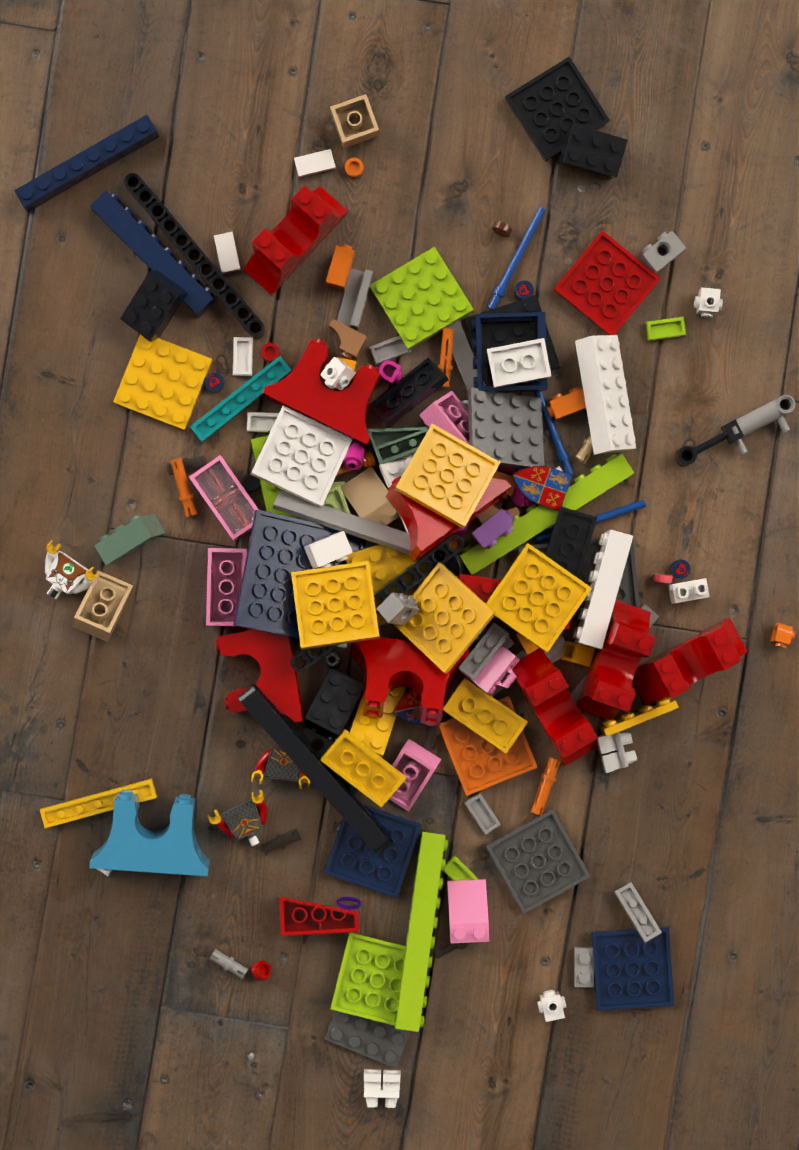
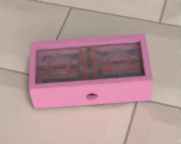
[189,455,259,541]

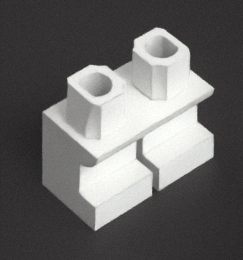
[668,578,710,604]
[596,732,637,773]
[364,1069,401,1108]

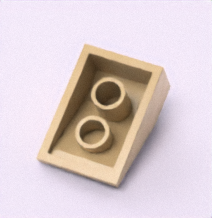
[341,467,400,526]
[72,571,133,642]

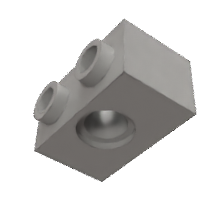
[640,231,686,274]
[377,592,420,626]

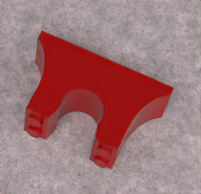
[243,185,348,296]
[263,339,381,448]
[386,476,511,563]
[576,600,656,720]
[633,618,748,705]
[215,629,305,722]
[351,637,469,726]
[512,648,598,766]

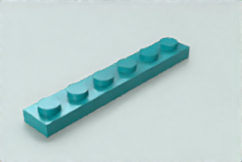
[190,356,292,442]

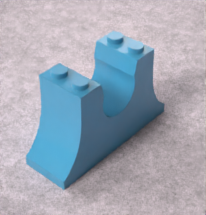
[90,790,210,876]

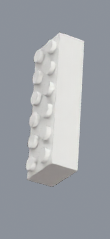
[575,335,636,455]
[573,530,633,649]

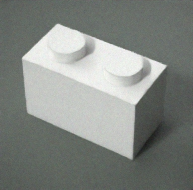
[304,531,353,568]

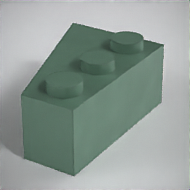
[367,427,429,465]
[94,513,166,565]

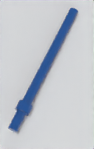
[487,207,546,310]
[530,380,573,474]
[535,500,646,543]

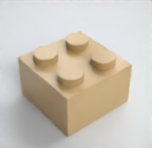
[330,94,379,149]

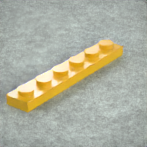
[40,778,157,828]

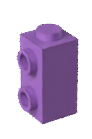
[471,509,514,549]

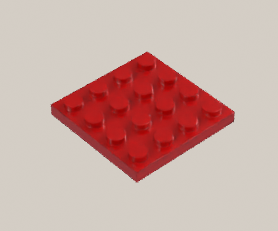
[553,230,661,335]

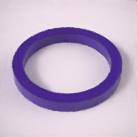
[337,897,361,910]

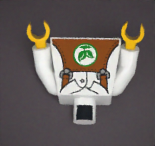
[45,540,100,599]

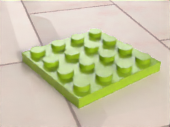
[369,247,474,350]
[330,932,406,1026]

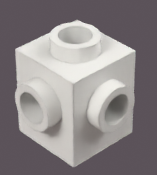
[694,287,723,318]
[320,357,356,390]
[537,990,566,1022]

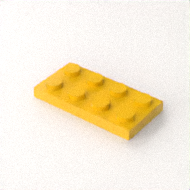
[443,678,528,753]
[350,687,406,758]
[600,698,679,737]
[320,730,406,808]

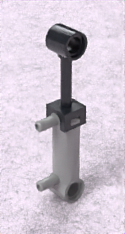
[675,395,796,466]

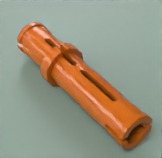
[438,328,455,387]
[170,458,198,517]
[530,757,561,815]

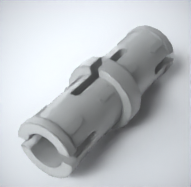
[209,949,248,979]

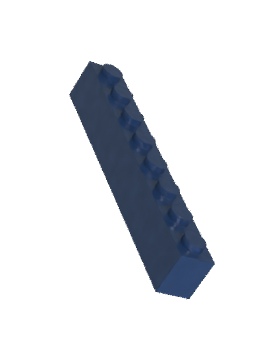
[14,115,159,212]
[90,190,215,317]

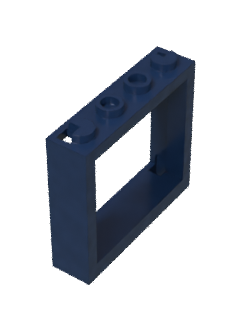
[472,312,548,393]

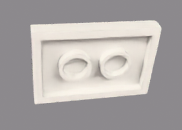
[487,338,551,388]

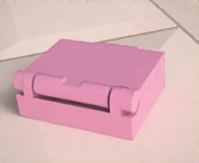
[460,646,520,696]

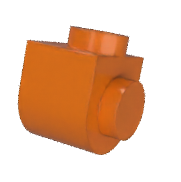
[770,623,795,649]

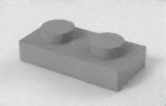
[574,947,594,987]

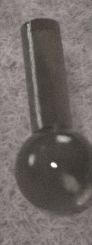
[434,943,468,959]

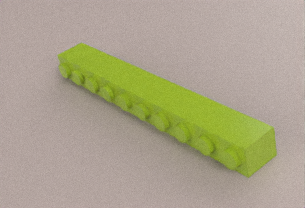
[459,454,634,575]
[395,832,448,1032]

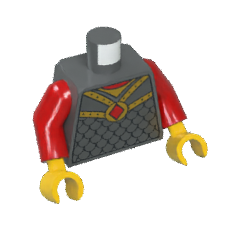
[251,746,311,789]
[207,790,268,846]

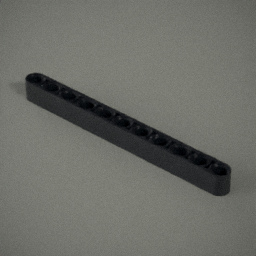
[124,173,265,339]
[290,535,464,672]
[238,684,393,855]

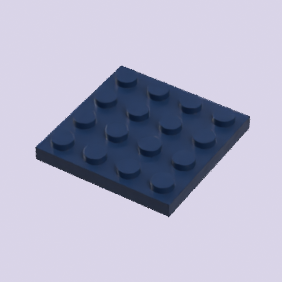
[324,804,422,898]
[591,927,674,1011]

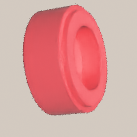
[653,573,673,583]

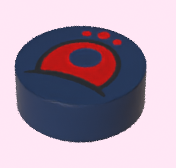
[514,280,534,300]
[205,373,225,393]
[670,559,690,579]

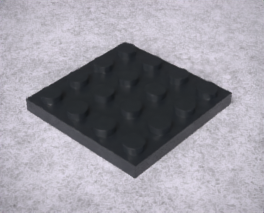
[505,57,610,162]
[464,295,560,386]

